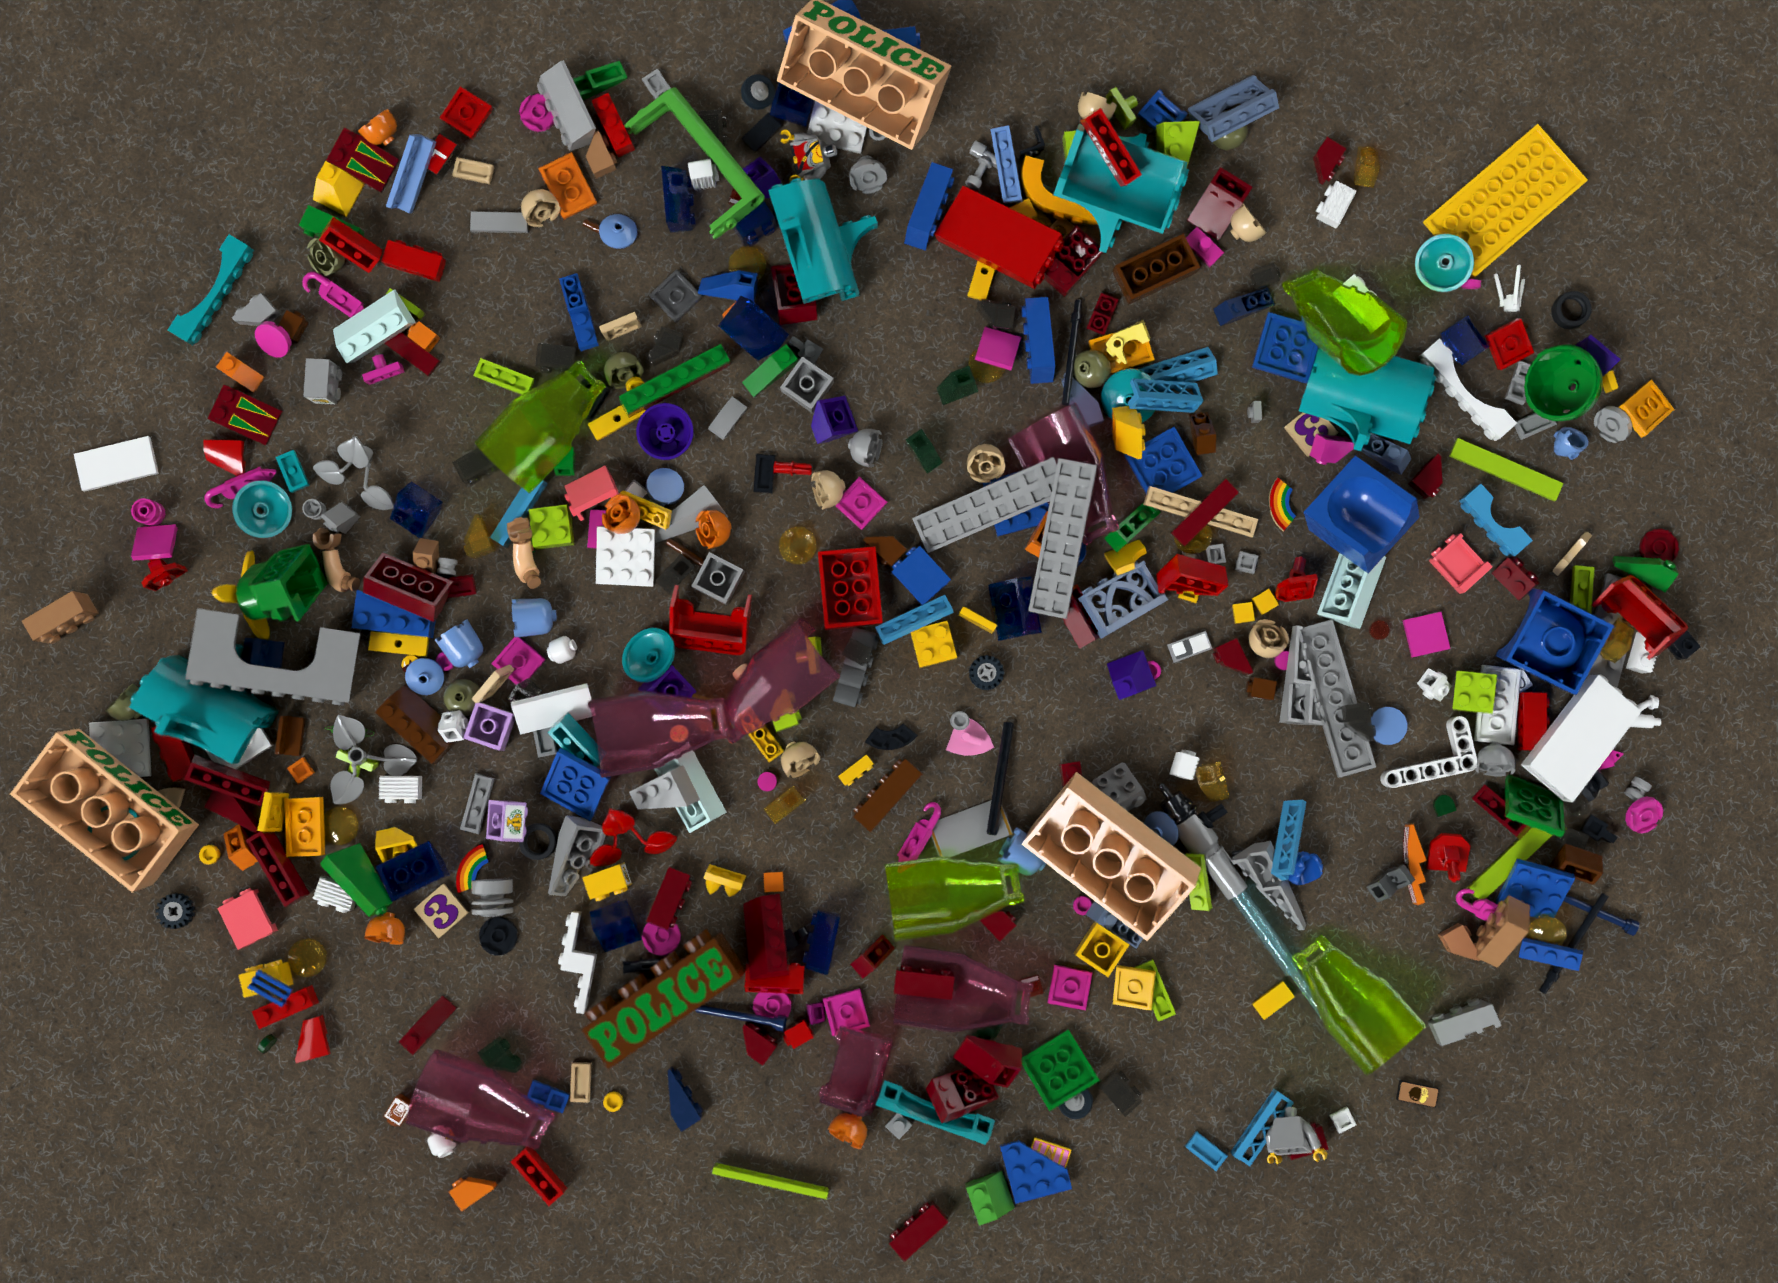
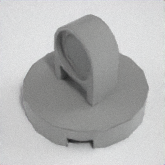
[849,156,887,194]
[1594,406,1632,443]

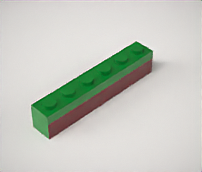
[619,344,730,418]

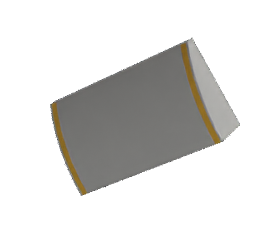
[931,800,1013,861]

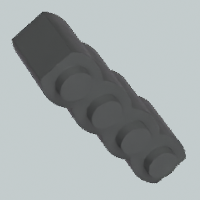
[833,627,879,708]

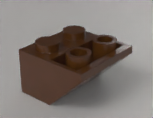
[1548,843,1603,885]

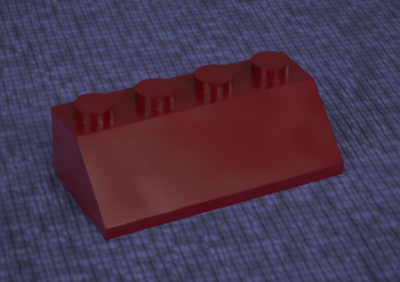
[363,553,453,622]
[743,894,789,980]

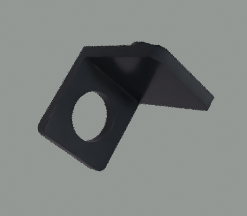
[1019,125,1045,159]

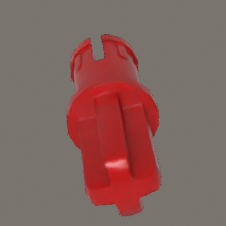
[774,461,812,476]

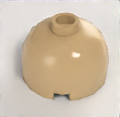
[1078,92,1117,120]
[521,189,561,227]
[1230,203,1266,242]
[967,444,1005,483]
[811,470,845,510]
[1249,619,1289,658]
[781,742,820,778]

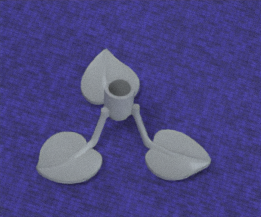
[313,436,396,510]
[331,715,417,804]

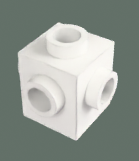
[1417,668,1451,702]
[438,710,468,743]

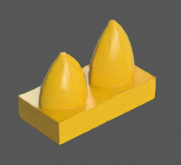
[704,864,746,897]

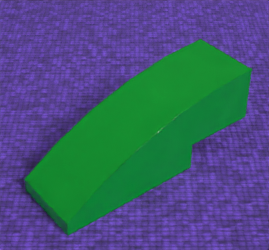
[573,61,627,100]

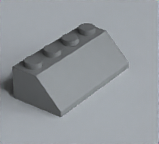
[537,60,596,151]

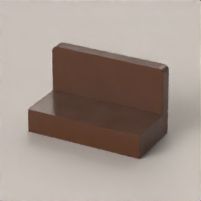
[275,716,305,756]

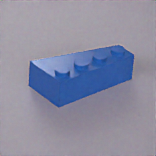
[1021,297,1055,384]
[352,590,436,638]

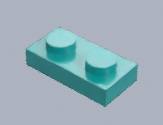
[276,450,310,493]

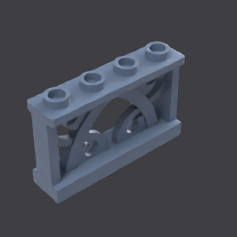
[1188,75,1279,142]
[1078,561,1168,639]

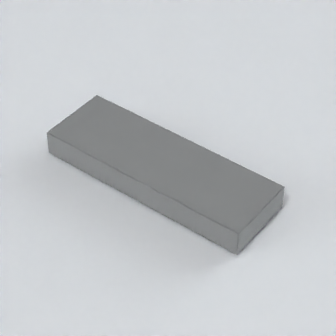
[470,212,528,233]
[460,773,495,834]

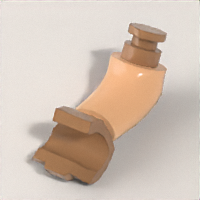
[507,517,541,589]
[313,528,360,592]

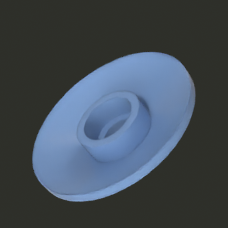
[599,214,637,249]
[405,658,444,695]
[1144,811,1178,846]

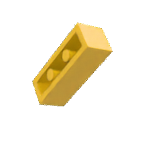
[838,754,874,786]

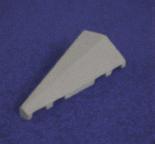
[651,485,728,543]
[1279,625,1324,725]
[1231,841,1307,930]

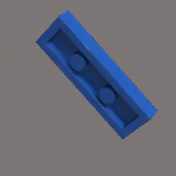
[1519,938,1583,971]

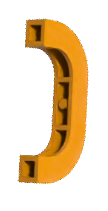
[1020,156,1098,225]

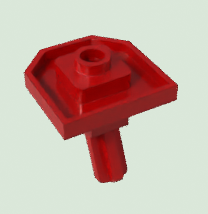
[1275,556,1318,602]
[142,558,188,591]
[1426,833,1470,882]

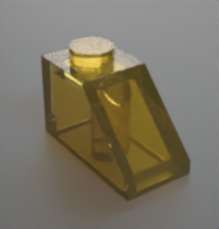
[463,514,496,559]
[1599,618,1634,664]

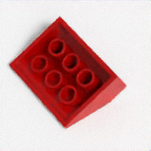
[818,547,883,630]

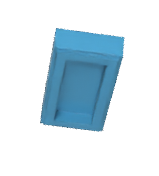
[1185,1131,1228,1171]

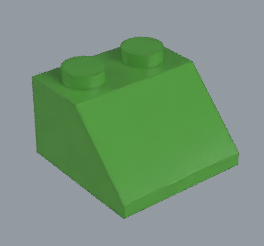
[965,1170,1015,1226]

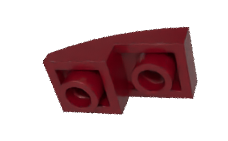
[1087,293,1118,335]

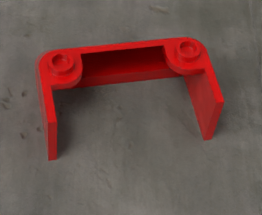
[1591,575,1688,660]
[669,585,752,655]

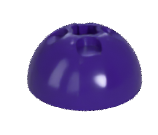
[636,403,694,460]

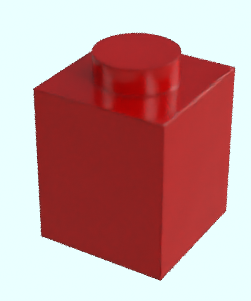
[783,1018,814,1049]

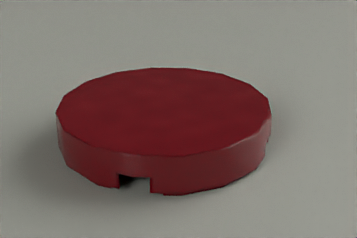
[1639,529,1679,562]

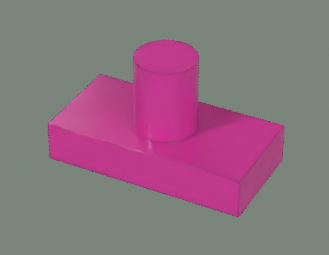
[1186,227,1224,267]
[362,354,405,385]

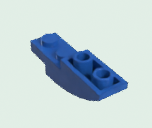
[559,273,599,351]

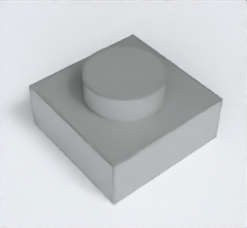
[1247,401,1262,423]
[885,1113,912,1139]

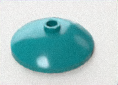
[1415,234,1474,292]
[1101,368,1159,423]
[232,481,292,538]
[622,628,675,682]

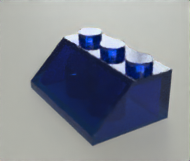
[661,166,696,233]
[718,296,789,361]
[988,576,1042,641]
[376,841,450,902]
[803,909,841,975]

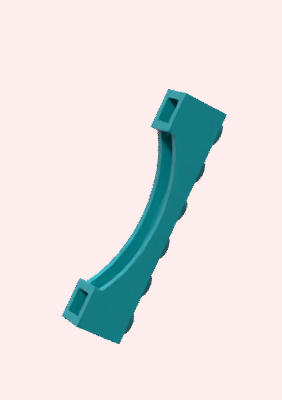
[168,234,254,346]
[875,1080,995,1145]

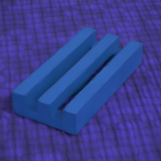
[247,970,293,1007]

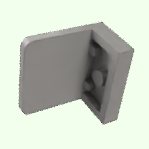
[1092,762,1147,811]

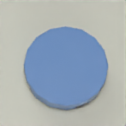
[646,468,684,505]
[1368,707,1407,745]

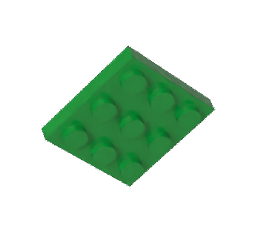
[1505,774,1565,837]
[1022,1029,1100,1111]

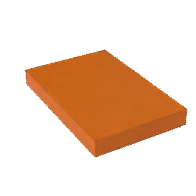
[538,152,598,220]

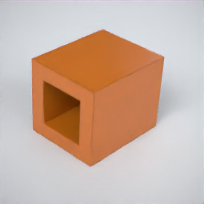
[407,321,441,353]

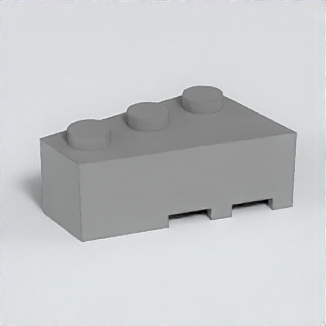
[629,765,700,809]
[1428,998,1501,1046]

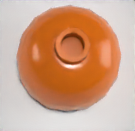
[358,109,397,146]
[602,494,641,534]
[696,510,731,549]
[365,912,405,945]
[828,1112,867,1149]

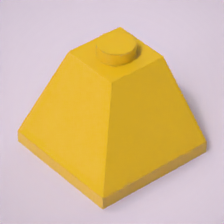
[313,161,365,217]
[375,827,425,873]

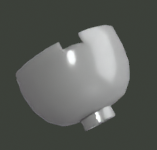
[848,428,882,468]
[1475,743,1515,777]

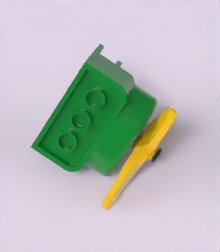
[212,544,328,640]

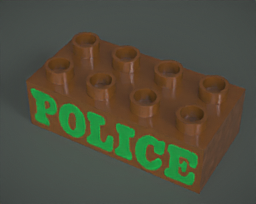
[581,928,746,1070]

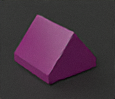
[806,1002,825,1025]

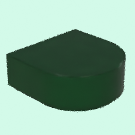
[1433,795,1457,817]

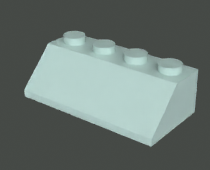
[333,290,416,363]
[1317,553,1386,629]
[653,745,727,833]

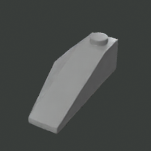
[548,815,606,896]

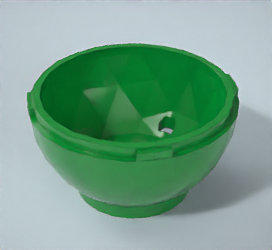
[1524,344,1603,421]

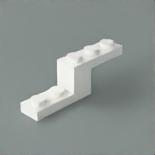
[558,911,597,1014]

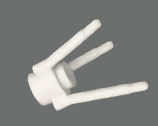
[1494,265,1525,312]

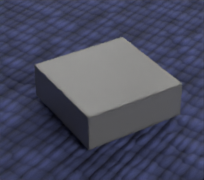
[1235,551,1259,574]

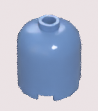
[512,598,557,638]
[435,620,483,668]
[997,828,1046,876]

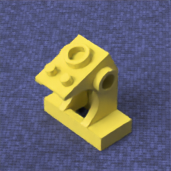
[1105,320,1150,364]

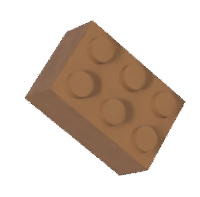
[22,591,99,644]
[1475,895,1530,968]

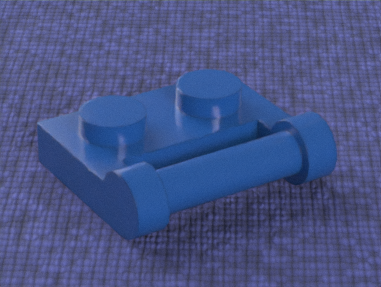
[1137,89,1188,131]

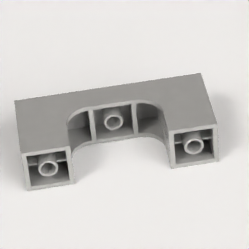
[185,608,360,706]

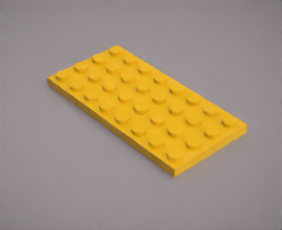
[1422,124,1588,279]

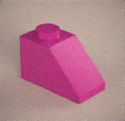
[1310,434,1354,465]

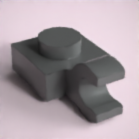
[789,336,823,365]

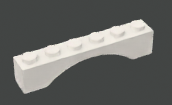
[1418,338,1517,441]

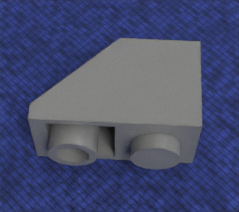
[232,294,281,326]
[321,502,360,534]

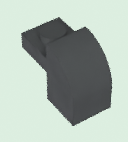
[1366,864,1415,902]

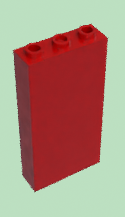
[935,186,1064,289]

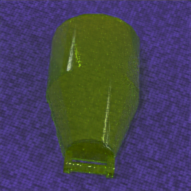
[1282,268,1407,376]
[474,361,605,493]
[885,856,1025,941]
[1292,935,1426,1076]

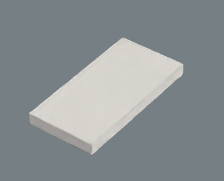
[74,436,159,492]
[1474,665,1521,745]
[511,683,596,735]

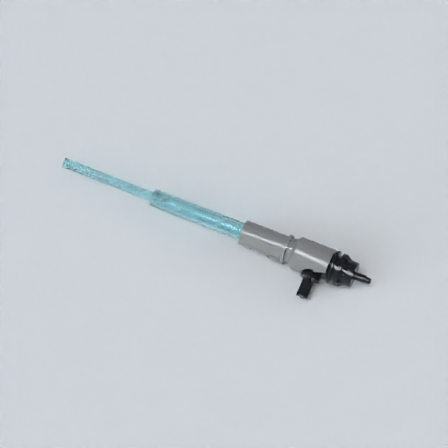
[1159,783,1353,1053]

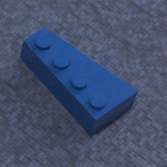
[904,162,955,251]

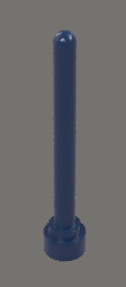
[1564,895,1639,936]
[695,1005,787,1032]

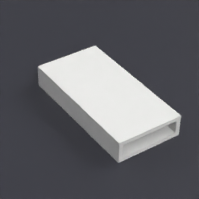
[1521,674,1641,802]

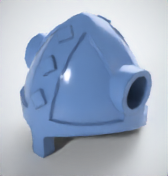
[1554,427,1588,460]

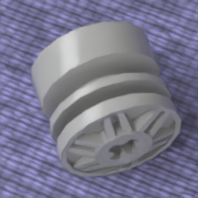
[471,879,513,917]

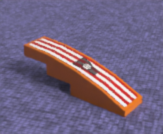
[1403,823,1427,905]

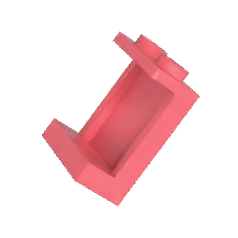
[564,466,619,521]
[1429,533,1493,594]
[218,888,278,950]

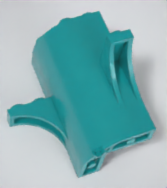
[1053,124,1189,253]
[768,178,878,304]
[1298,320,1436,451]
[129,644,280,764]

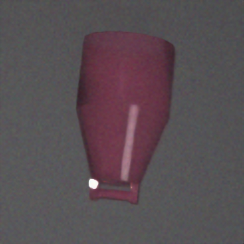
[1008,403,1119,545]
[717,618,840,743]
[588,690,730,778]
[893,945,1033,1033]
[406,1050,555,1149]

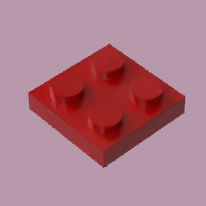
[440,87,493,140]
[1484,318,1534,370]

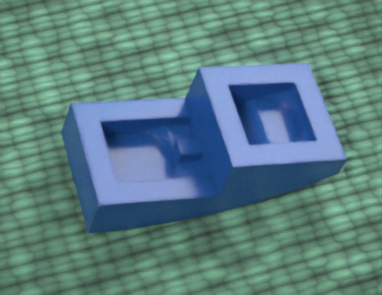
[526,1080,570,1114]

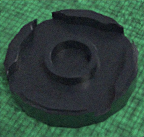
[479,917,518,956]

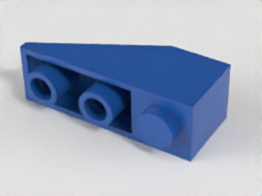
[698,270,758,303]

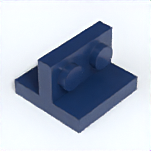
[242,638,285,669]

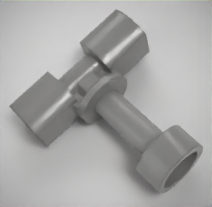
[965,140,997,190]

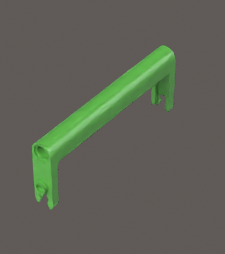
[624,87,765,239]

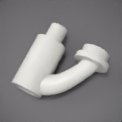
[1630,695,1661,728]

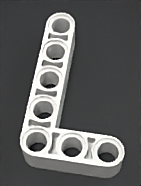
[1380,716,1477,788]

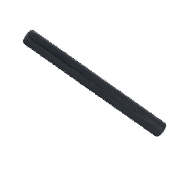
[987,722,1014,836]

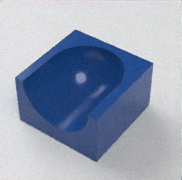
[1304,456,1420,573]
[1495,588,1614,695]

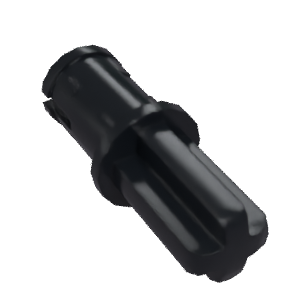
[623,958,661,974]

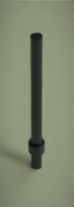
[1062,299,1083,406]
[1539,893,1609,994]

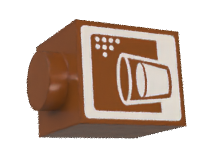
[383,1093,417,1127]

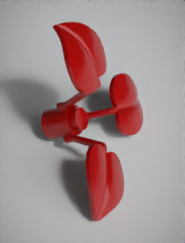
[590,809,677,866]

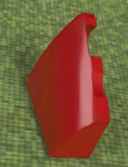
[203,440,245,476]
[295,1015,331,1063]

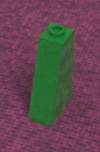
[320,843,393,917]

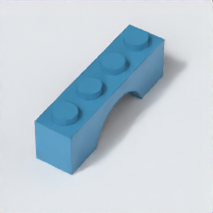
[1459,483,1533,557]

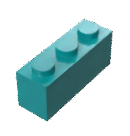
[547,713,607,767]

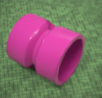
[131,498,165,526]

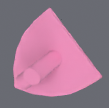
[946,718,994,756]

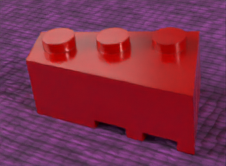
[1156,554,1229,596]

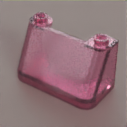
[819,1026,893,1117]

